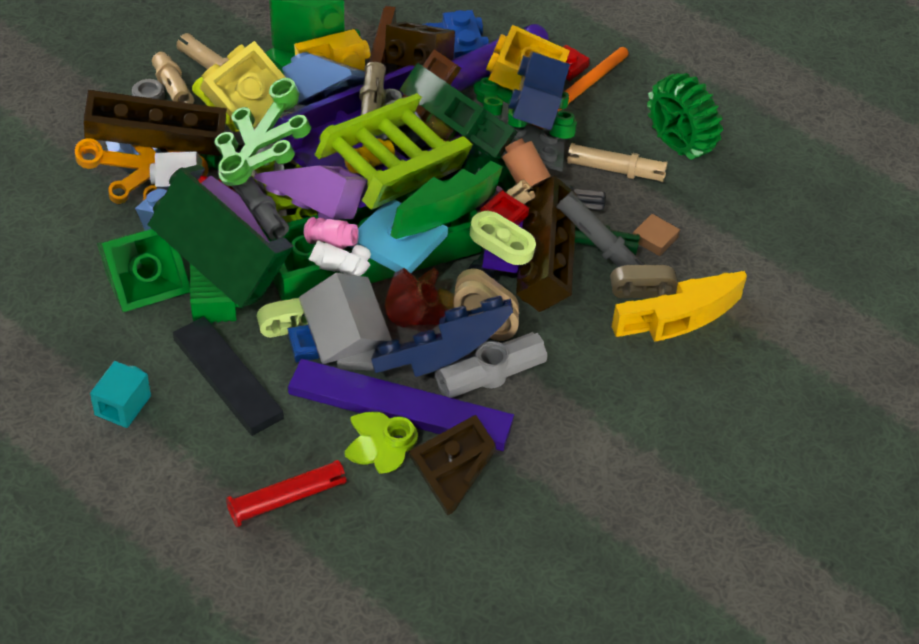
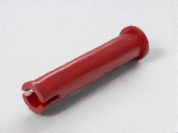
[226,460,346,527]

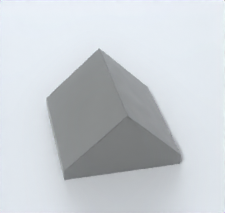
[299,272,392,364]

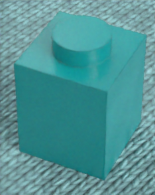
[90,361,151,428]

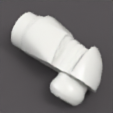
[308,240,371,276]

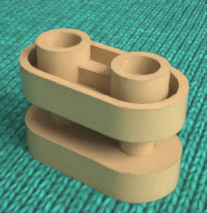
[454,269,519,341]

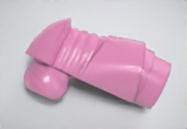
[304,217,359,249]

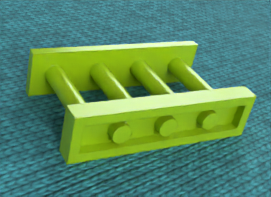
[315,93,473,210]

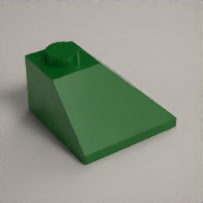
[97,229,190,312]

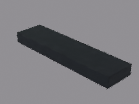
[173,317,284,436]

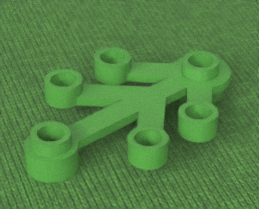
[214,78,311,186]

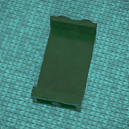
[147,164,294,308]

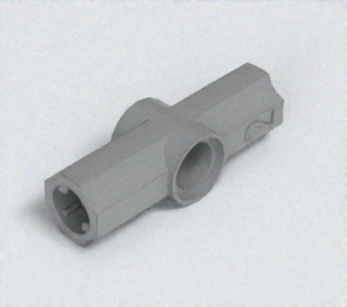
[435,332,547,398]

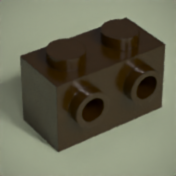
[385,21,455,69]

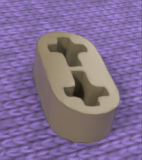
[610,265,678,298]

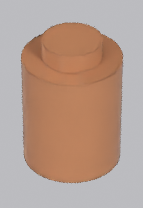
[502,138,551,187]

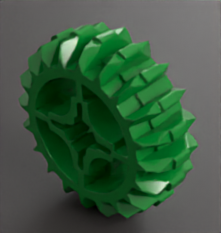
[647,73,724,160]

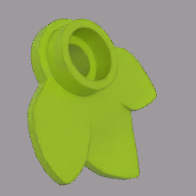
[345,412,418,474]

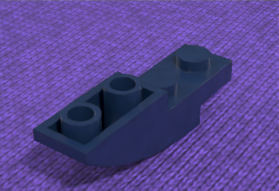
[371,296,513,377]

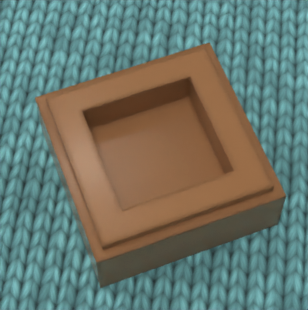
[633,214,680,256]

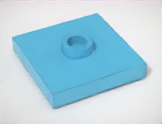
[348,199,448,278]

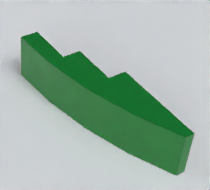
[390,161,503,239]

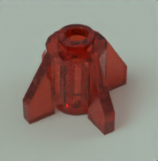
[385,268,449,327]

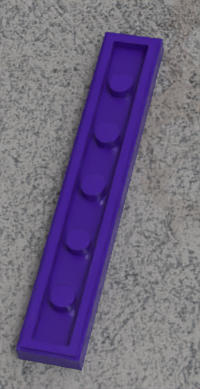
[288,359,514,451]

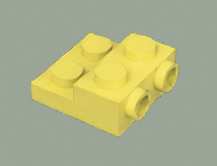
[200,41,286,129]

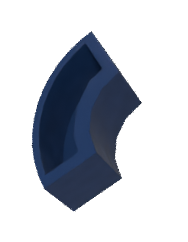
[508,51,570,130]

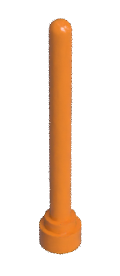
[532,47,629,129]

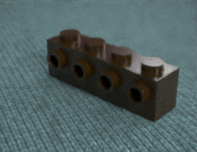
[83,90,227,156]
[516,175,577,312]

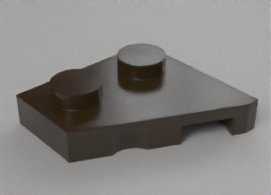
[409,415,496,516]

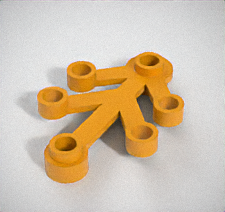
[75,138,208,204]

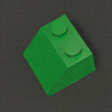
[269,0,345,53]

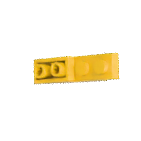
[611,271,747,342]

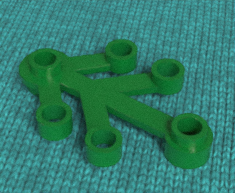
[474,77,577,139]

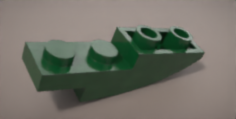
[400,63,518,160]

